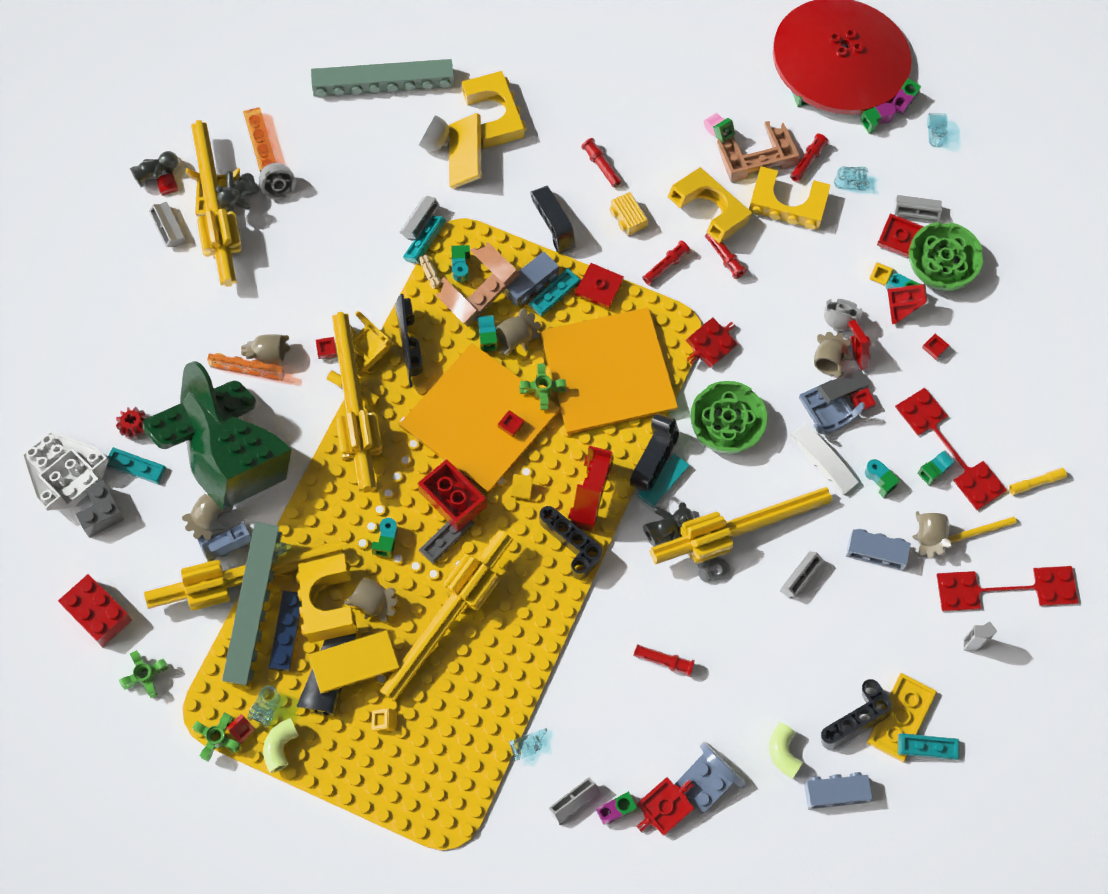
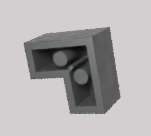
[76,480,124,537]

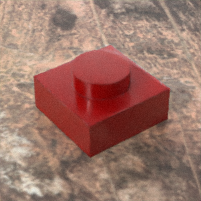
[156,172,179,196]
[922,333,949,360]
[315,337,337,359]
[850,388,876,412]
[497,410,524,437]
[226,714,256,744]

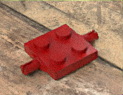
[685,317,738,368]
[636,777,695,836]

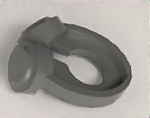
[698,557,730,582]

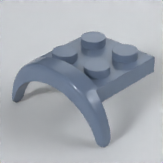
[799,380,865,434]
[197,523,251,562]
[675,741,747,813]

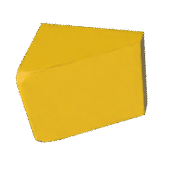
[869,262,894,286]
[511,474,533,500]
[371,708,397,731]

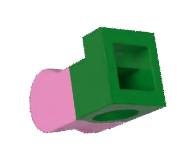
[703,113,736,142]

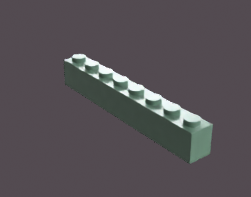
[311,59,454,97]
[222,522,283,686]

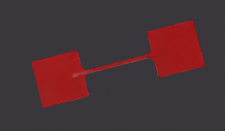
[895,387,1007,511]
[936,566,1079,611]

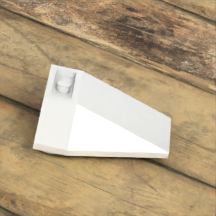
[21,431,108,511]

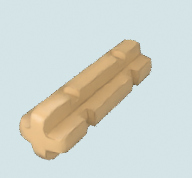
[419,255,441,289]

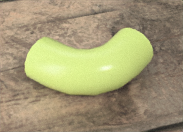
[263,718,299,773]
[769,722,803,779]

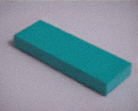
[403,215,446,263]
[528,268,581,317]
[107,447,166,485]
[638,453,689,508]
[898,733,959,760]

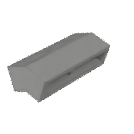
[399,195,440,240]
[894,195,942,221]
[149,201,186,247]
[780,551,824,598]
[963,621,997,651]
[548,777,600,825]

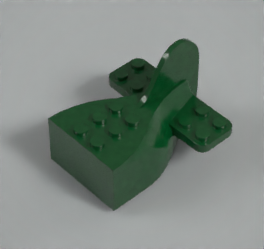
[143,361,292,511]

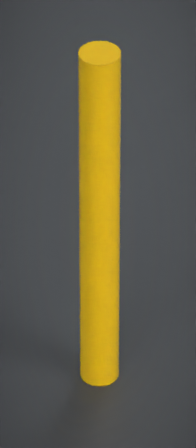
[948,516,1017,543]

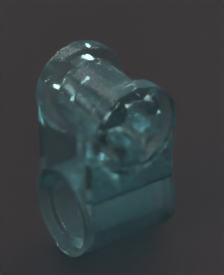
[927,113,948,147]
[834,166,870,190]
[247,685,281,728]

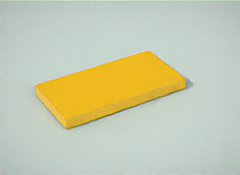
[449,113,482,189]
[309,630,399,694]
[866,673,937,763]

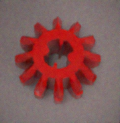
[116,406,148,439]

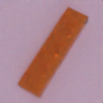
[243,107,276,172]
[207,353,285,381]

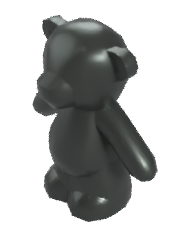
[129,151,179,188]
[216,171,259,212]
[643,502,695,547]

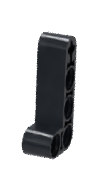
[530,185,576,254]
[630,414,679,492]
[539,506,602,580]
[821,679,891,750]

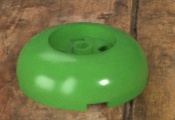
[909,222,983,291]
[690,381,767,454]

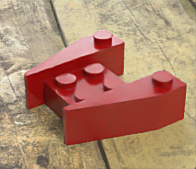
[568,445,614,532]

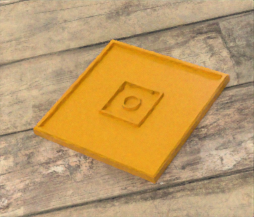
[540,307,678,434]
[399,343,560,494]

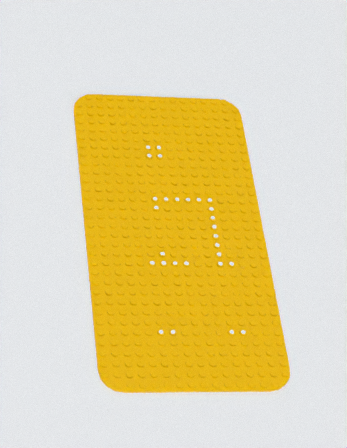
[182,218,701,851]

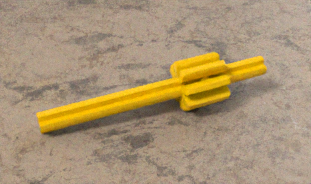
[191,120,242,287]
[332,312,382,493]
[649,487,832,565]
[380,530,513,702]
[144,540,343,611]

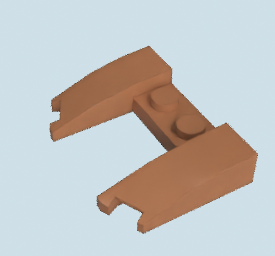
[717,121,799,182]
[436,243,520,327]

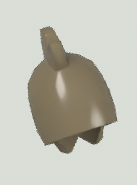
[496,309,541,356]
[814,332,853,378]
[241,334,291,364]
[182,493,234,541]
[912,511,952,559]
[344,578,398,622]

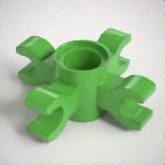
[519,363,566,410]
[119,650,169,699]
[192,712,241,762]

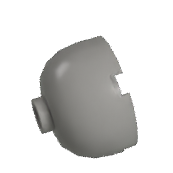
[418,115,451,152]
[258,162,296,200]
[824,298,862,332]

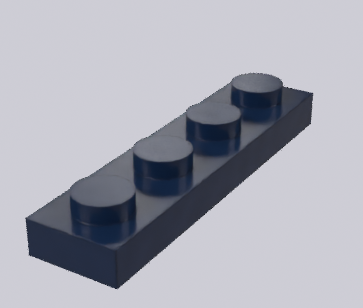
[269,591,302,672]

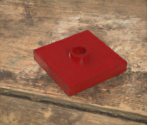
[877,213,924,258]
[575,263,624,309]

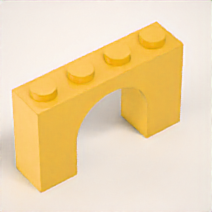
[462,71,526,149]
[749,166,831,230]
[667,167,752,243]
[296,554,357,643]

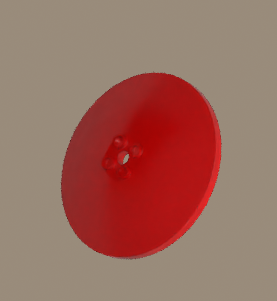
[772,0,912,115]

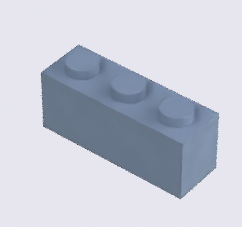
[502,251,559,307]
[846,528,911,571]
[804,772,872,809]

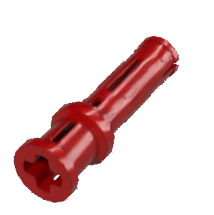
[790,133,829,183]
[581,138,622,188]
[705,233,747,279]
[642,240,691,286]
[633,644,695,677]

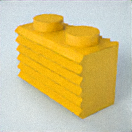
[609,192,648,236]

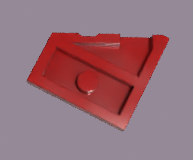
[887,284,928,324]
[848,319,871,371]

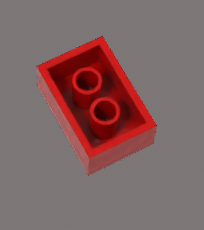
[417,459,487,532]
[58,574,132,648]

